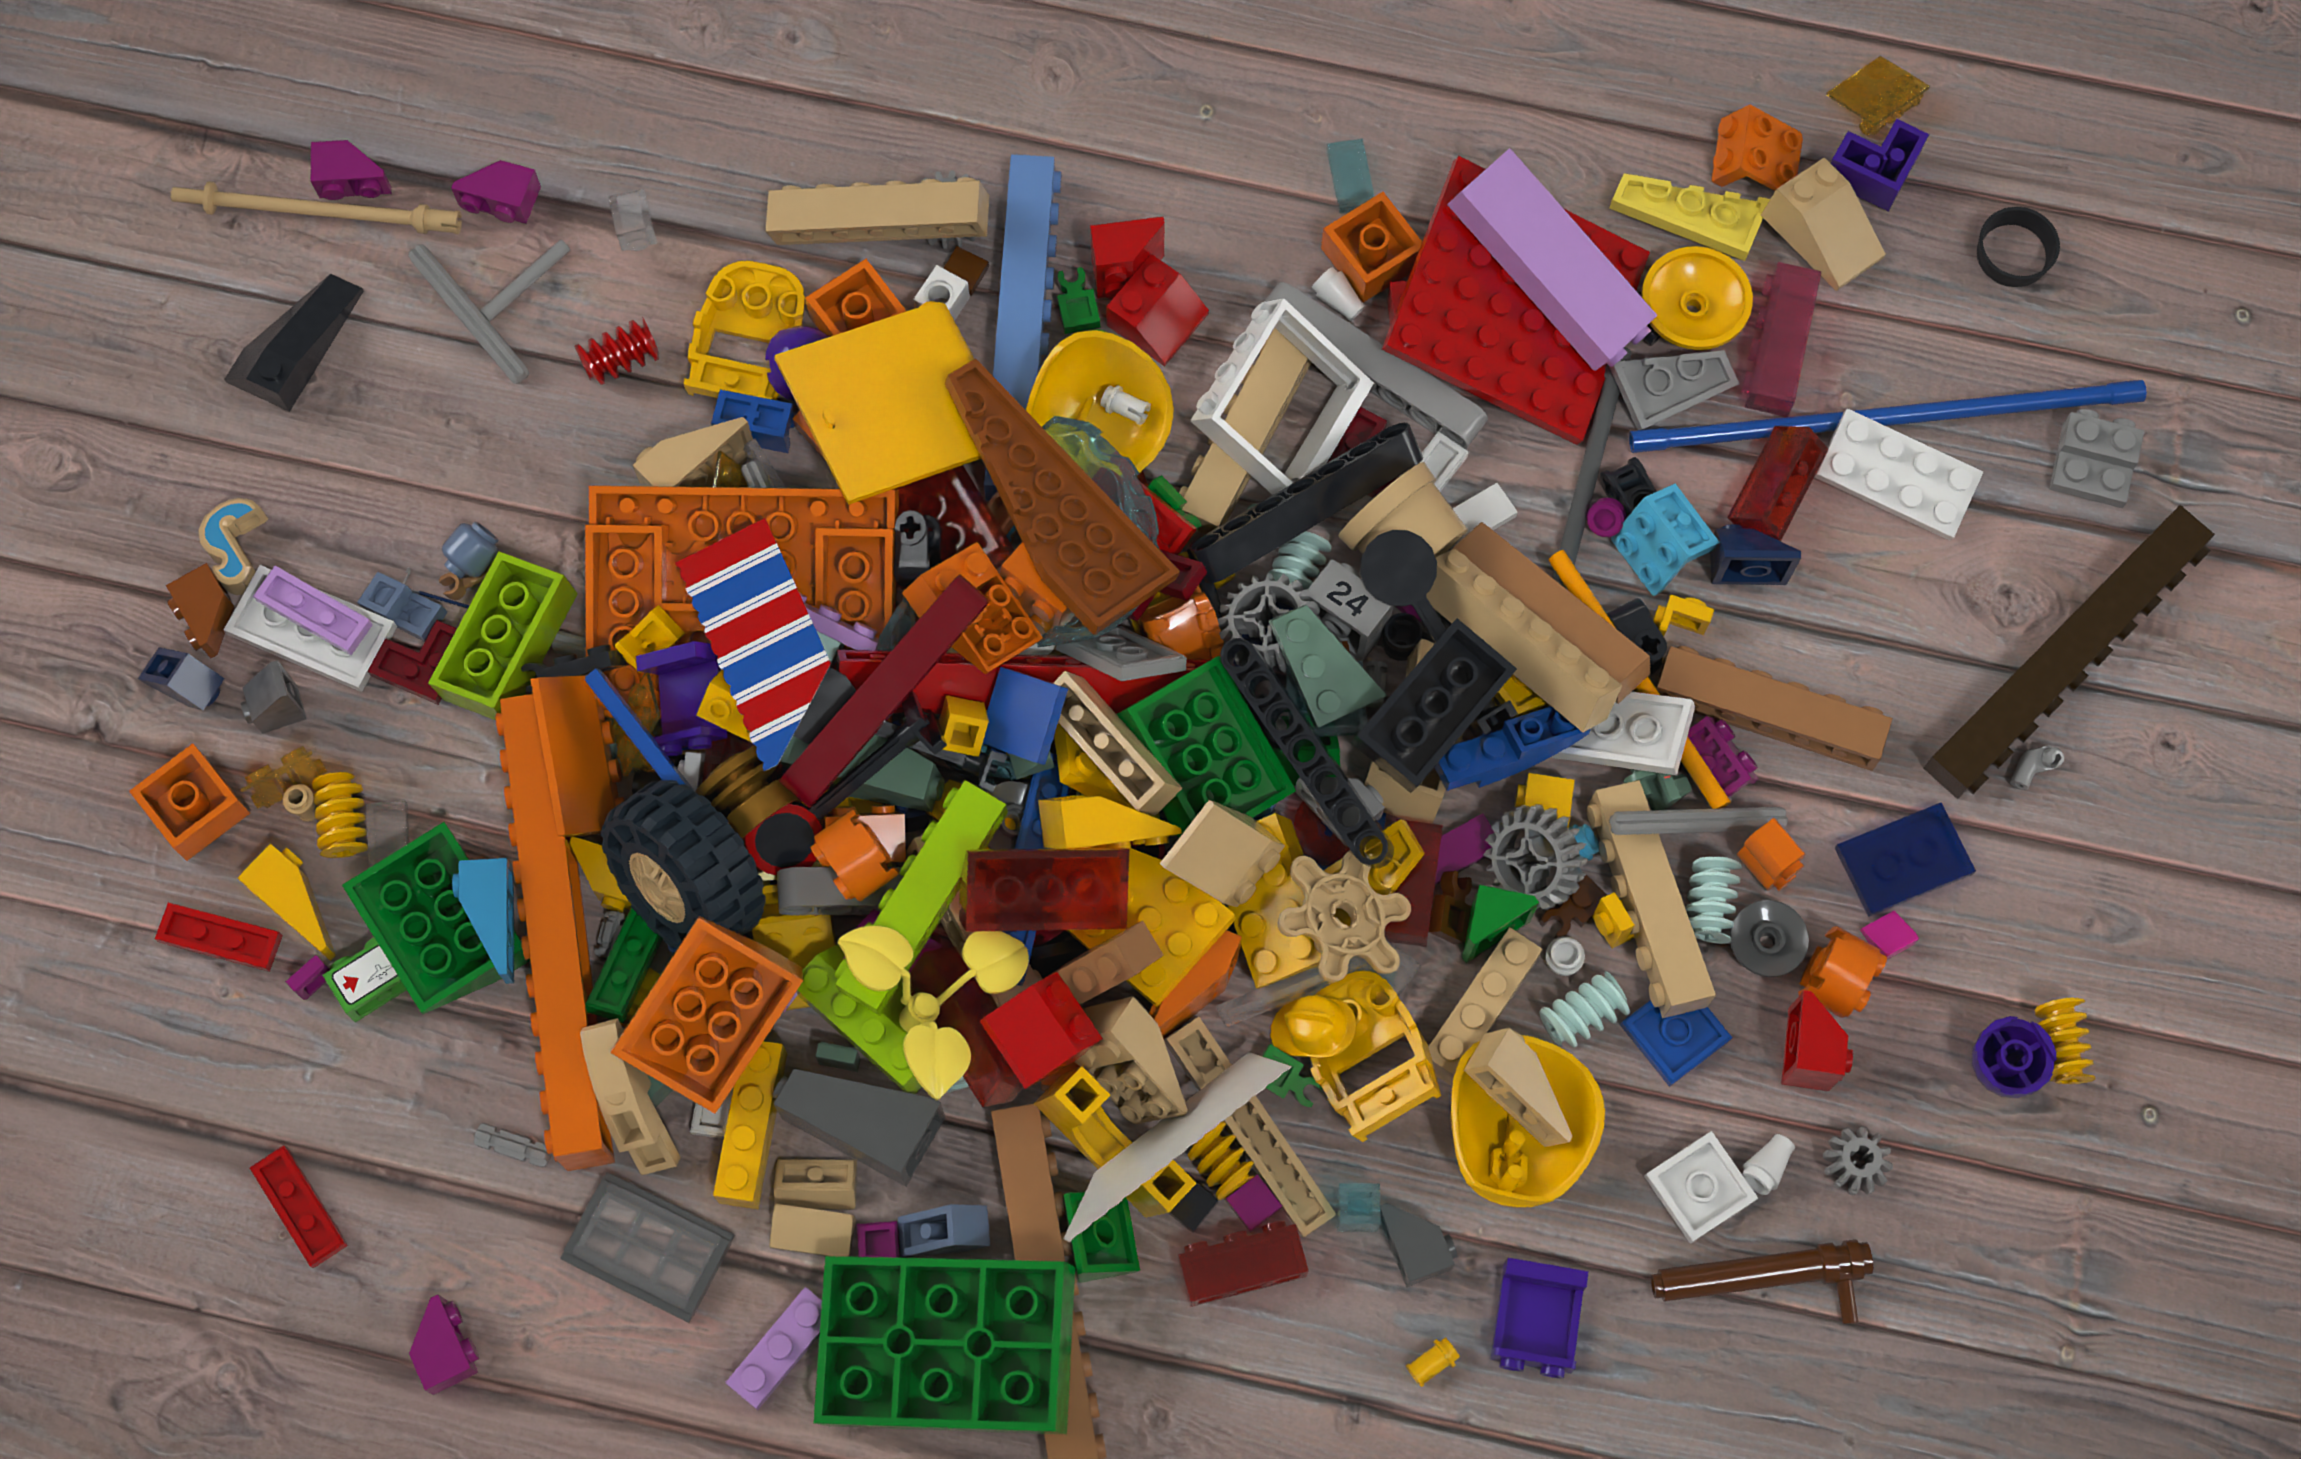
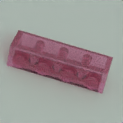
[1741,262,1822,417]

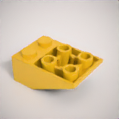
[1038,795,1182,856]
[752,884,837,1011]

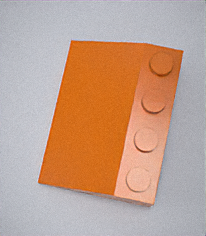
[530,675,625,837]
[611,916,803,1114]

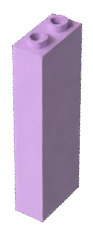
[1447,148,1658,371]

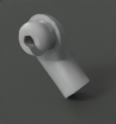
[2010,746,2064,790]

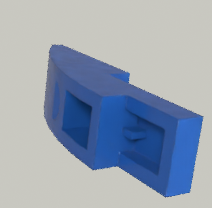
[1434,706,1590,791]

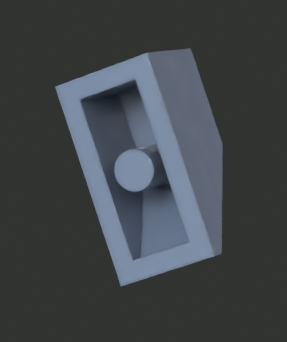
[898,1204,990,1257]

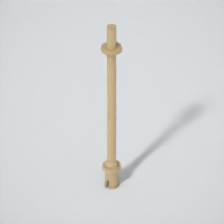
[171,181,462,234]

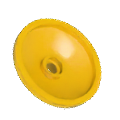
[1641,246,1753,350]

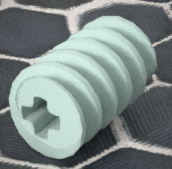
[1269,531,1332,590]
[1685,856,1742,944]
[1539,972,1630,1048]

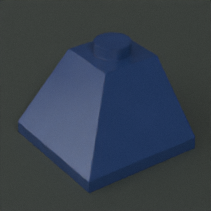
[1710,524,1801,585]

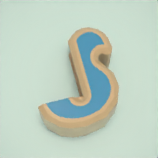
[199,498,268,595]

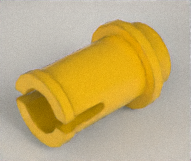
[1406,1337,1460,1387]

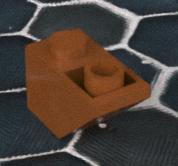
[166,563,234,658]

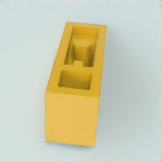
[238,843,336,961]

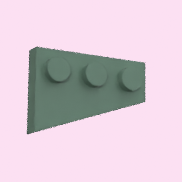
[1269,605,1387,728]

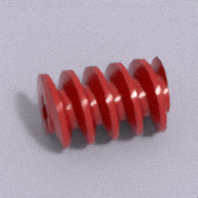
[574,317,659,385]

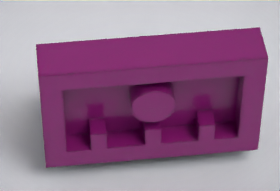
[1688,716,1759,798]

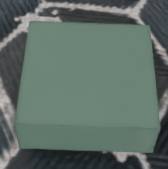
[815,1042,861,1072]

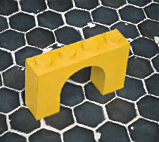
[1034,1066,1196,1218]

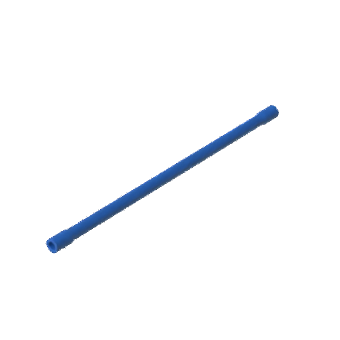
[1629,380,2147,453]

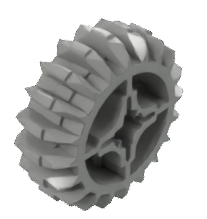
[1217,572,1321,672]
[1483,804,1589,909]

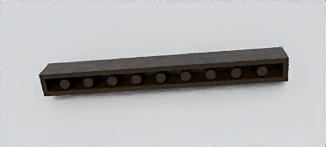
[1923,505,2215,799]

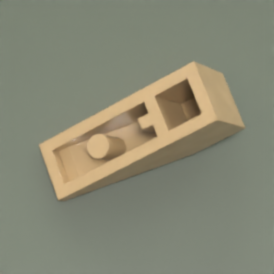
[1464,1028,1573,1147]

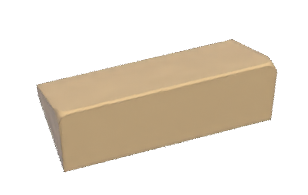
[774,1159,857,1210]
[769,1204,856,1257]

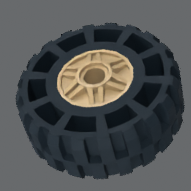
[601,780,766,948]

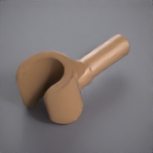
[439,571,488,600]

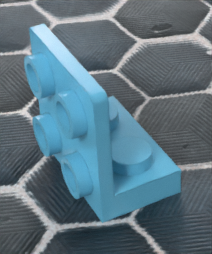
[1611,484,1720,596]

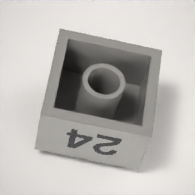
[1308,559,1393,662]

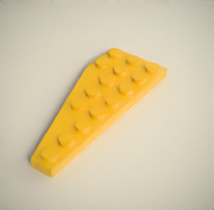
[926,779,1236,1007]

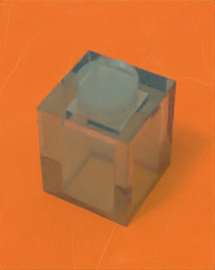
[1336,1183,1380,1232]

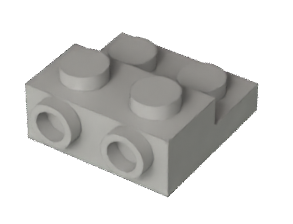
[2049,409,2145,508]

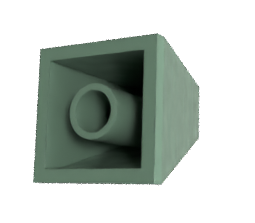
[780,735,944,812]

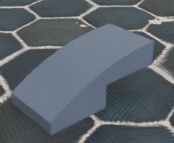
[357,572,448,642]

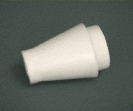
[1312,267,1366,321]
[1742,1134,1795,1195]

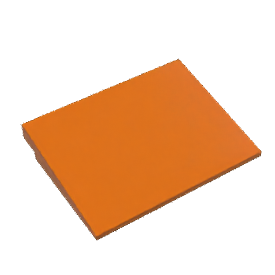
[585,485,899,723]

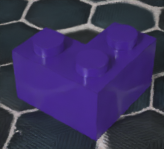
[1831,118,1929,212]

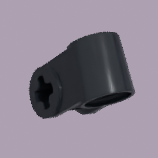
[1600,457,1657,519]
[894,510,942,586]
[1606,598,1667,674]

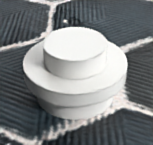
[1545,937,1585,976]

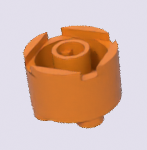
[810,809,900,902]
[1798,926,1887,1018]

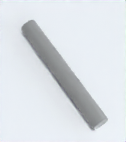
[480,239,570,322]

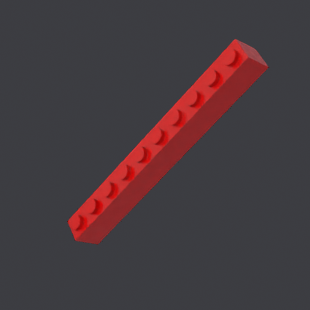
[836,650,1210,714]

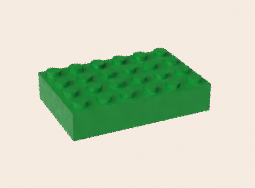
[813,1256,1075,1435]

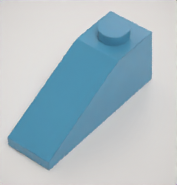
[452,858,514,984]

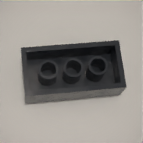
[1351,618,1517,793]

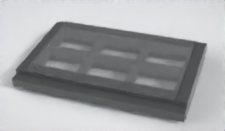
[560,1172,735,1323]

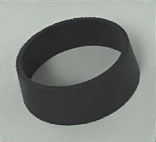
[1977,207,2060,287]

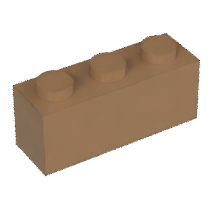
[1041,920,1164,1004]

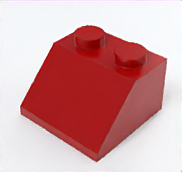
[1090,216,1165,299]
[1106,254,1209,366]
[980,972,1103,1089]
[1781,990,1853,1092]

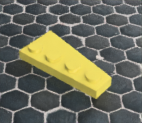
[1609,173,1770,261]

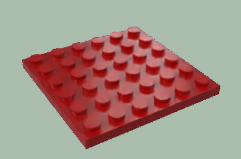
[1382,156,1650,445]

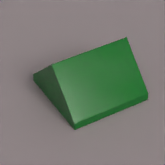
[1462,885,1539,963]
[1064,1192,1141,1283]

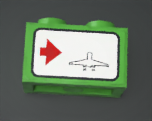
[323,938,407,1023]

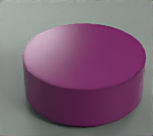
[1587,497,1627,537]

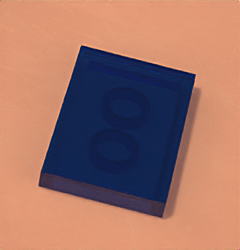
[1835,802,1976,917]

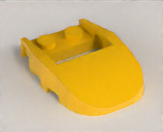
[683,261,805,401]
[1310,971,1441,1142]

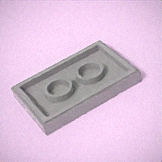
[1056,626,1187,681]

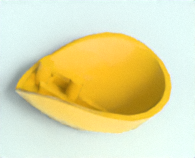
[1026,330,1174,479]
[1450,1035,1605,1207]

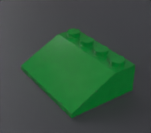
[1117,656,1296,839]
[342,822,530,1014]

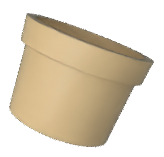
[1338,462,1468,557]

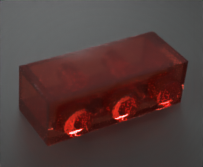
[1727,426,1829,541]
[1384,819,1443,947]
[1178,1221,1309,1307]

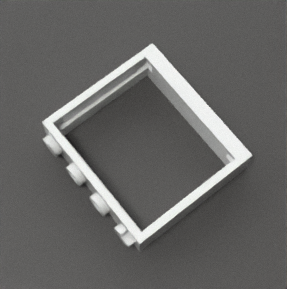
[1191,298,1374,495]

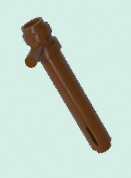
[1651,1239,1874,1324]

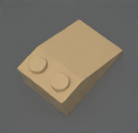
[1761,157,1886,291]
[633,417,757,487]
[1364,732,1464,829]
[1160,800,1285,907]

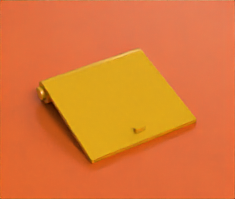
[774,301,981,505]

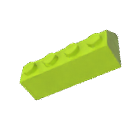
[796,944,966,1094]

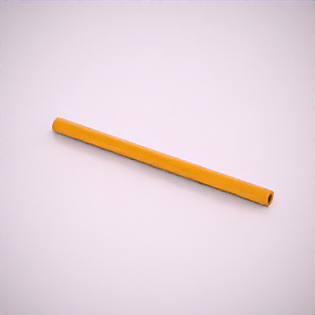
[1548,550,1731,809]

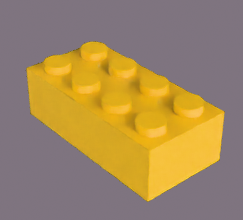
[1227,813,1321,993]

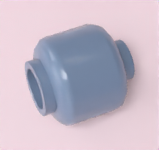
[442,521,499,579]

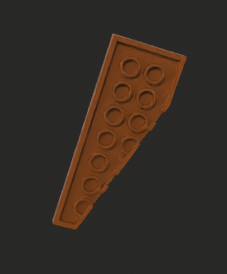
[945,358,1180,635]

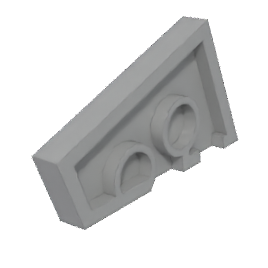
[1608,350,1739,430]

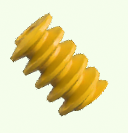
[312,772,368,858]
[2034,998,2096,1084]
[1188,1121,1255,1200]

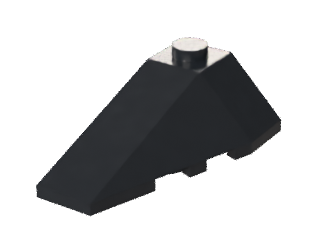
[224,274,364,412]

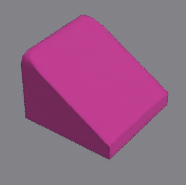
[1860,911,1919,960]

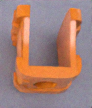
[1138,586,1224,660]

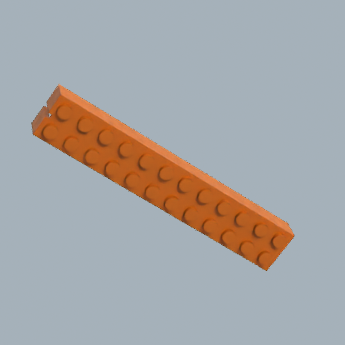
[495,694,615,1171]

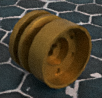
[695,746,801,845]

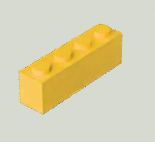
[713,1041,788,1210]

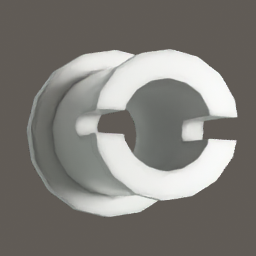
[1100,385,1151,425]

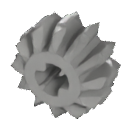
[1823,1127,1893,1195]

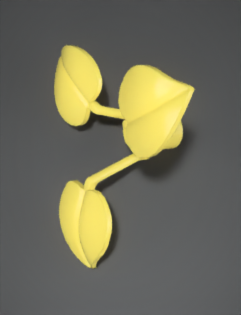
[838,926,1029,1100]

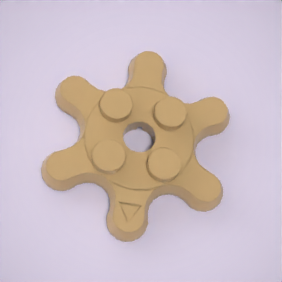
[1278,850,1411,982]

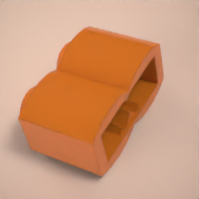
[1737,818,1806,891]

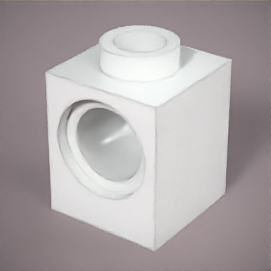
[913,265,970,321]

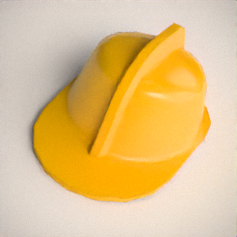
[1270,995,1357,1058]

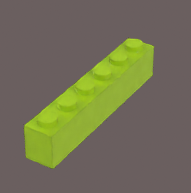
[835,780,1008,1016]

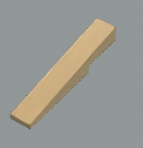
[1164,1017,1337,1238]

